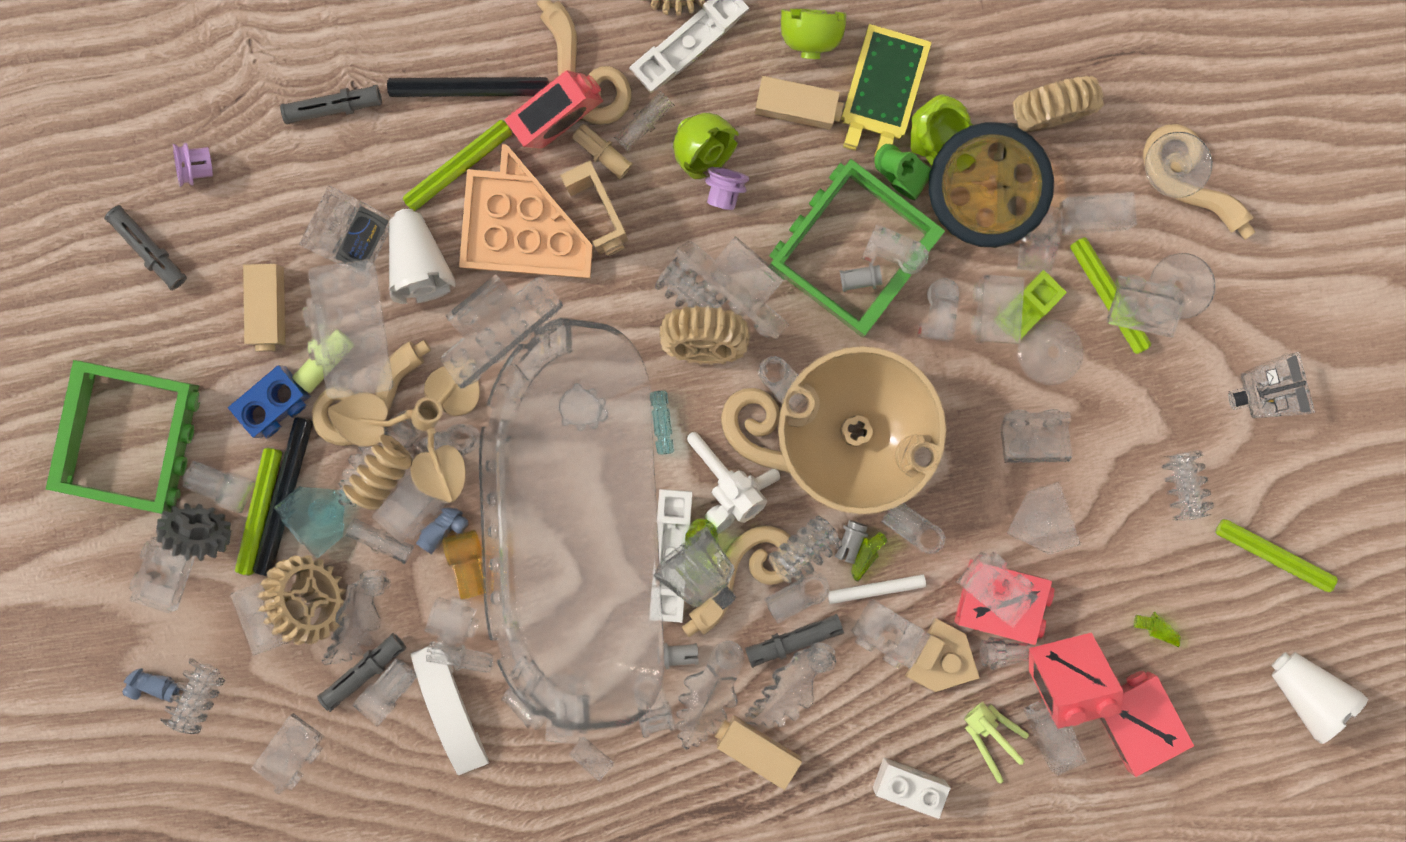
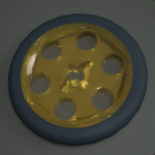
[928,122,1054,248]

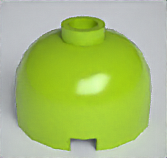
[781,9,846,59]
[673,113,739,179]

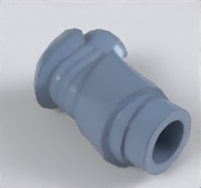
[416,507,468,554]
[122,668,181,703]

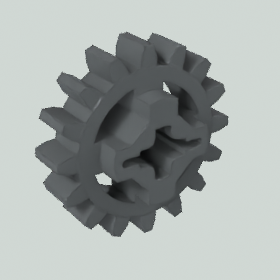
[156,503,232,561]

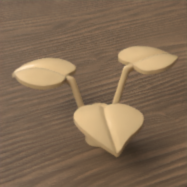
[328,362,480,503]

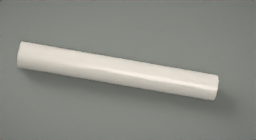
[827,574,926,604]

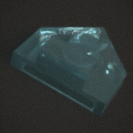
[274,486,347,559]

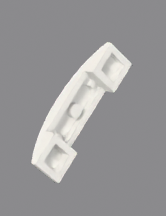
[629,0,749,93]
[650,489,692,623]
[411,641,489,775]

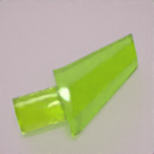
[851,532,888,581]
[1134,612,1181,647]

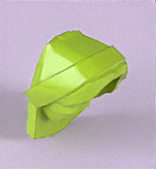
[911,94,986,176]

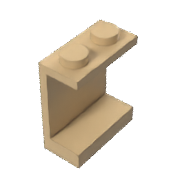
[560,161,628,256]

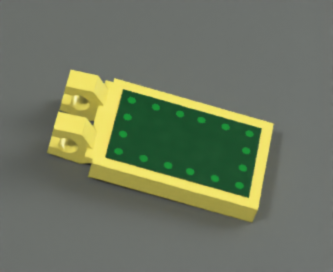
[841,24,932,157]

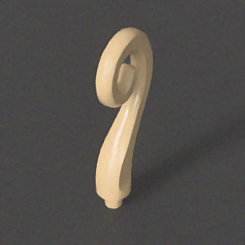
[537,0,631,125]
[1143,124,1256,240]
[312,340,431,446]
[721,388,791,474]
[682,526,798,637]

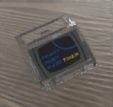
[299,185,392,278]

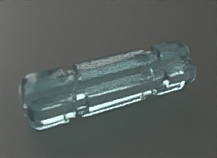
[650,390,674,455]

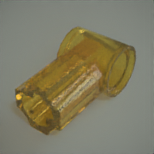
[442,530,489,600]

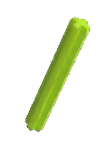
[403,120,512,211]
[1070,237,1151,354]
[235,447,282,576]
[1215,519,1338,592]

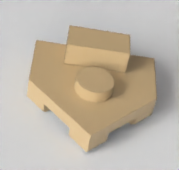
[905,618,980,692]

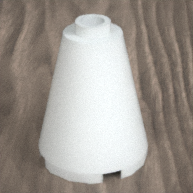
[389,209,456,304]
[1271,652,1368,744]

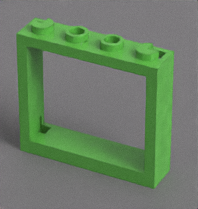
[769,159,945,337]
[45,360,200,514]

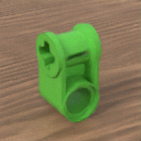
[874,144,931,200]

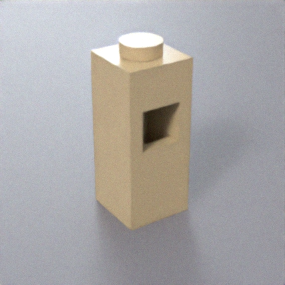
[755,76,844,130]
[243,264,285,352]
[715,715,802,790]

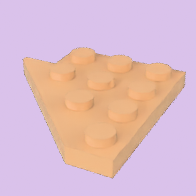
[459,144,593,279]

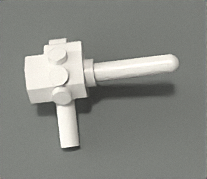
[687,432,780,535]

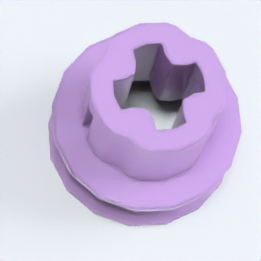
[173,143,213,187]
[705,167,749,210]

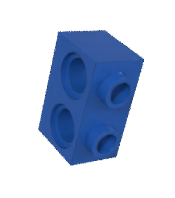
[227,365,311,439]

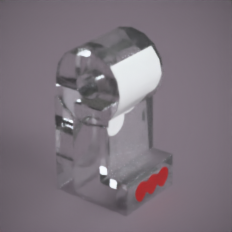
[861,224,929,274]
[917,278,959,342]

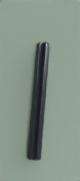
[387,77,549,97]
[253,417,313,576]

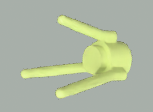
[964,702,1029,783]

